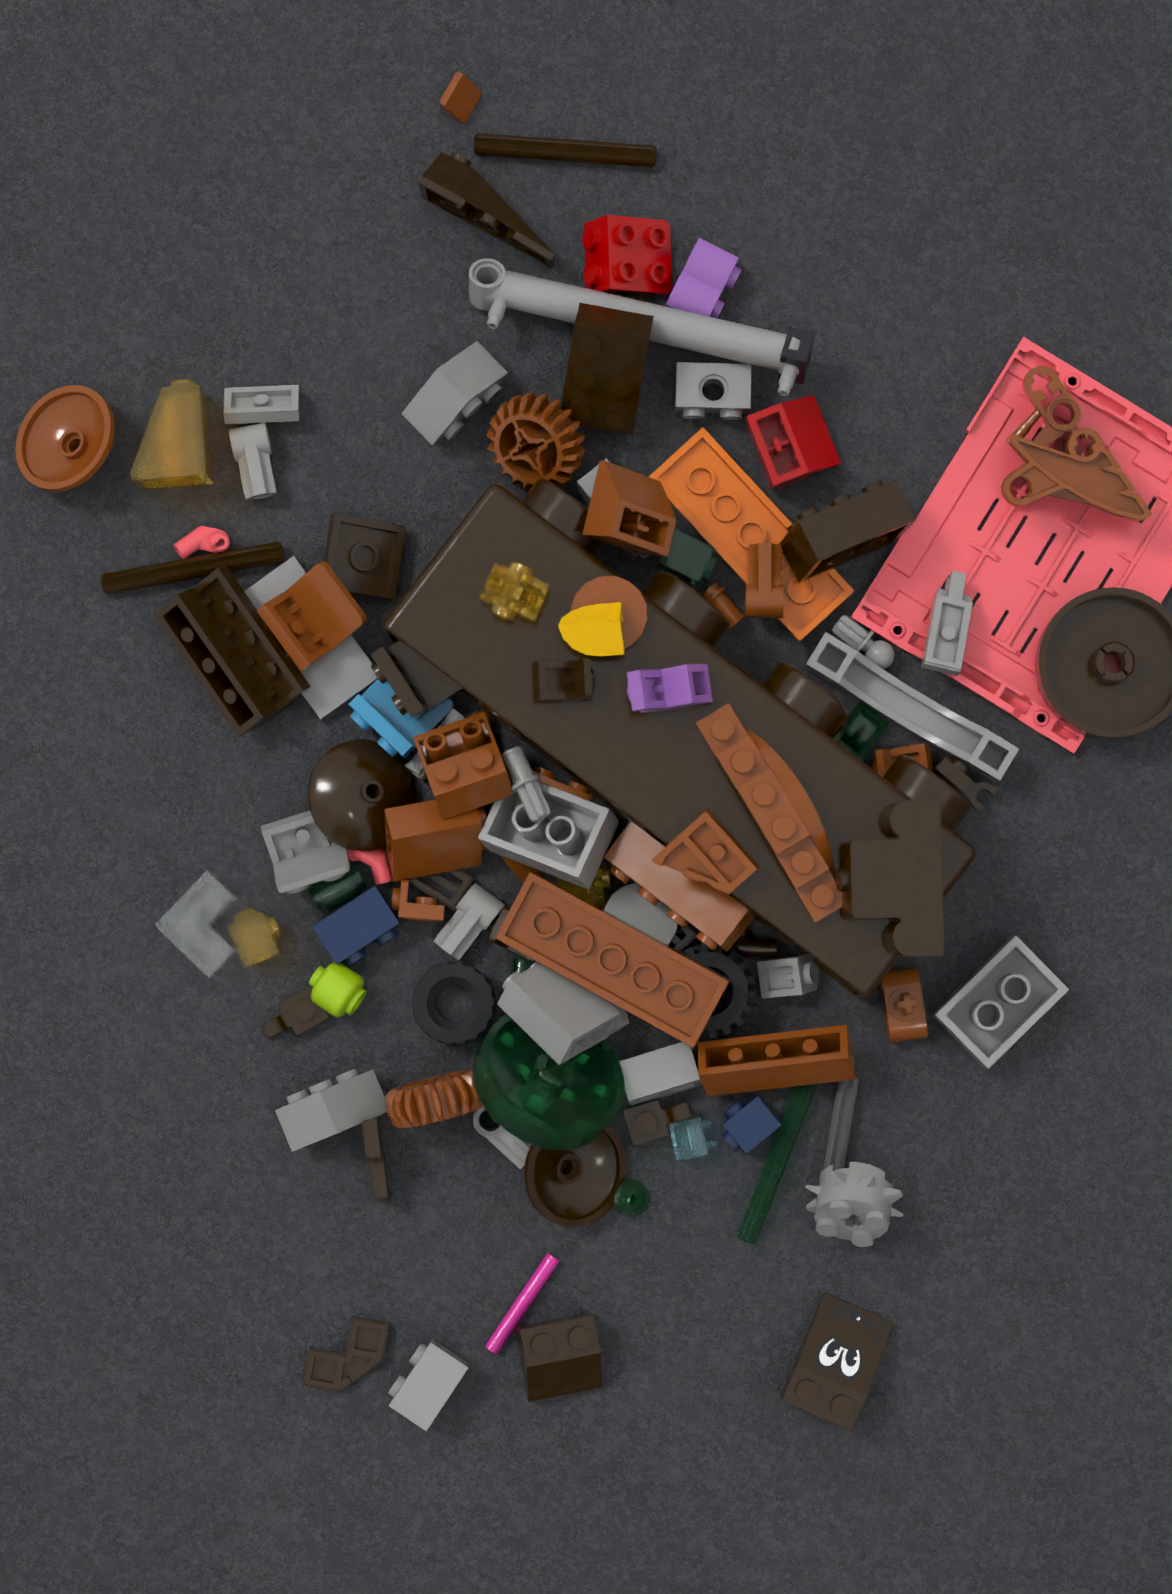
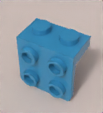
[348,679,453,759]

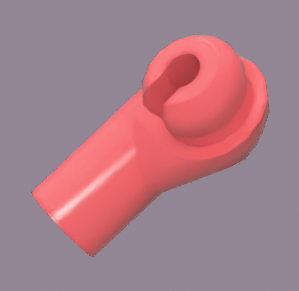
[173,526,230,559]
[347,848,393,885]

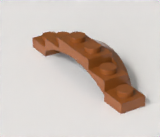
[695,703,842,923]

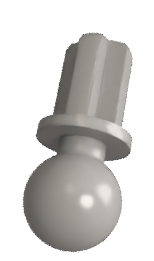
[832,615,895,669]

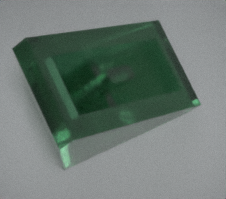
[834,702,889,761]

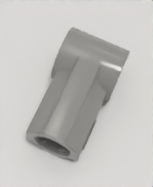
[229,423,277,500]
[433,882,505,961]
[473,1100,535,1169]

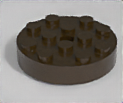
[1035,587,1172,740]

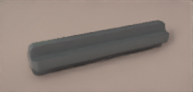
[822,1077,859,1171]

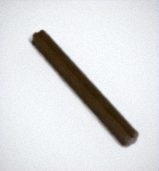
[473,133,657,167]
[101,542,285,594]

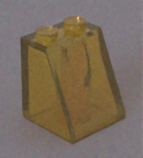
[130,379,214,490]

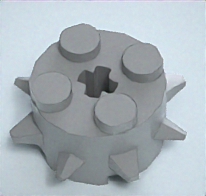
[805,1162,904,1247]

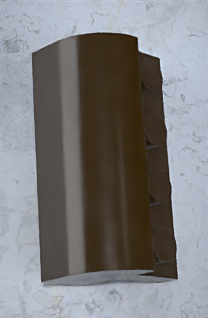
[154,564,311,737]

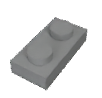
[223,385,300,424]

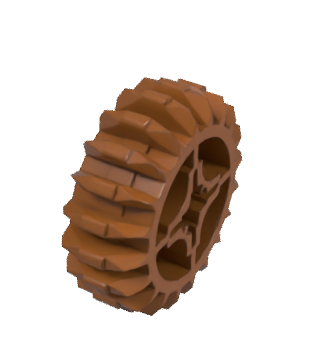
[486,392,586,492]
[385,1069,488,1128]

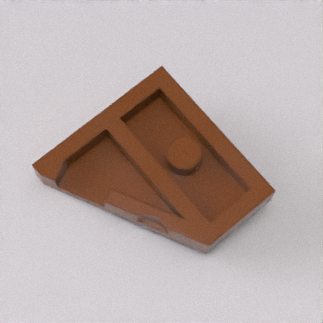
[651,809,760,894]

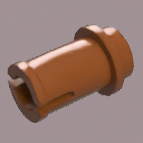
[701,582,745,631]

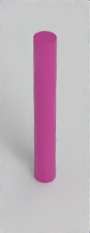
[485,1253,560,1355]

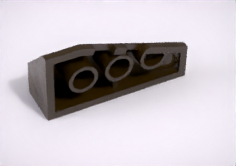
[418,152,555,268]

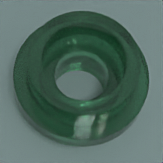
[615,1179,650,1217]

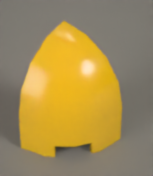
[558,602,624,656]

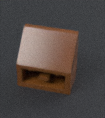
[582,461,677,557]
[413,712,514,820]

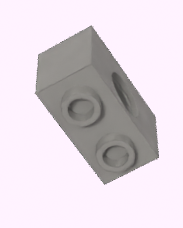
[675,362,751,420]

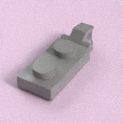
[921,571,973,676]

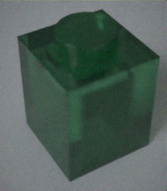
[658,529,718,586]

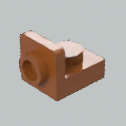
[391,880,444,923]

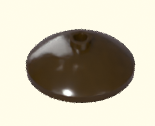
[307,739,417,852]
[524,1114,627,1227]

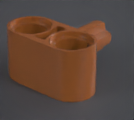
[880,967,928,1043]

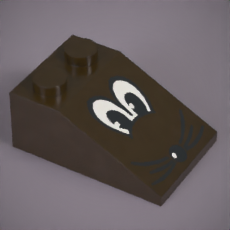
[780,1292,893,1431]

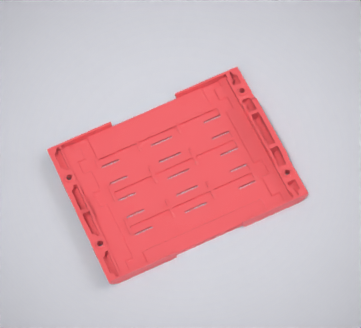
[851,337,1172,754]

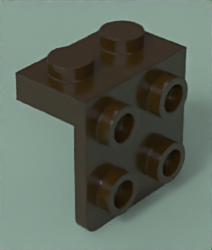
[370,641,463,719]

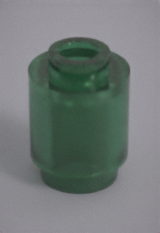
[308,861,367,912]

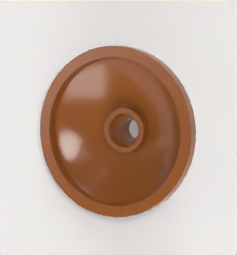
[15,385,115,492]

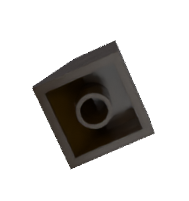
[515,1313,602,1402]

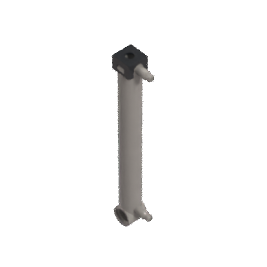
[469,258,815,396]

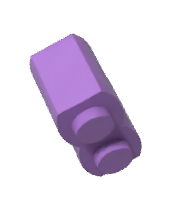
[665,238,742,318]

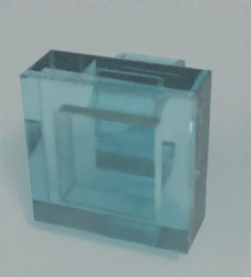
[669,1117,716,1160]

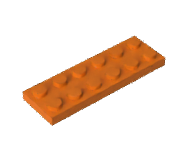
[649,427,854,642]

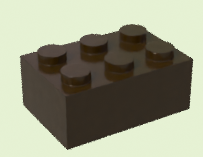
[561,303,654,435]
[779,480,916,583]

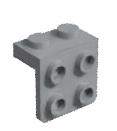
[261,810,350,893]

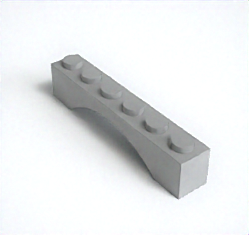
[804,632,1019,783]

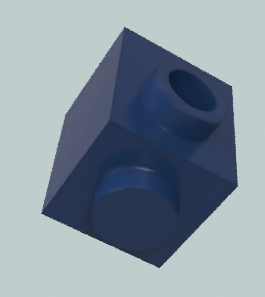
[721,1095,781,1154]

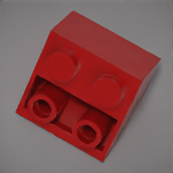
[745,395,841,492]

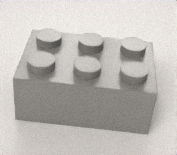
[478,772,619,890]
[931,935,1069,1069]

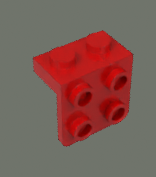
[582,215,672,295]

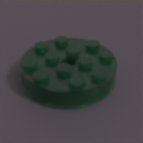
[473,1014,625,1150]

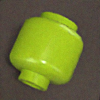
[309,962,367,1017]

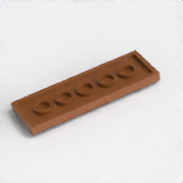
[495,871,731,1048]

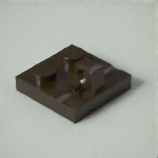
[324,513,406,601]

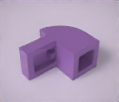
[627,664,713,713]

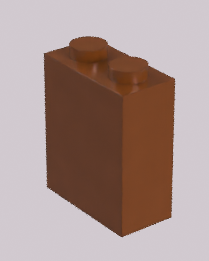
[384,800,487,882]

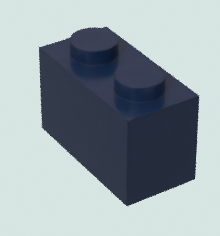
[312,886,401,967]

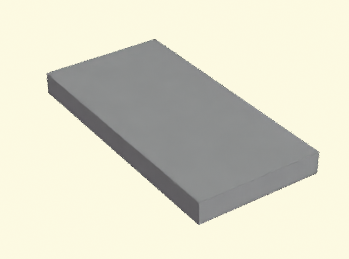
[244,556,378,720]

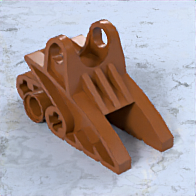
[1001,366,1152,521]

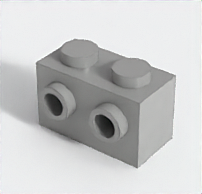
[388,1339,470,1431]

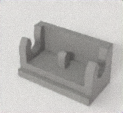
[617,1042,702,1108]

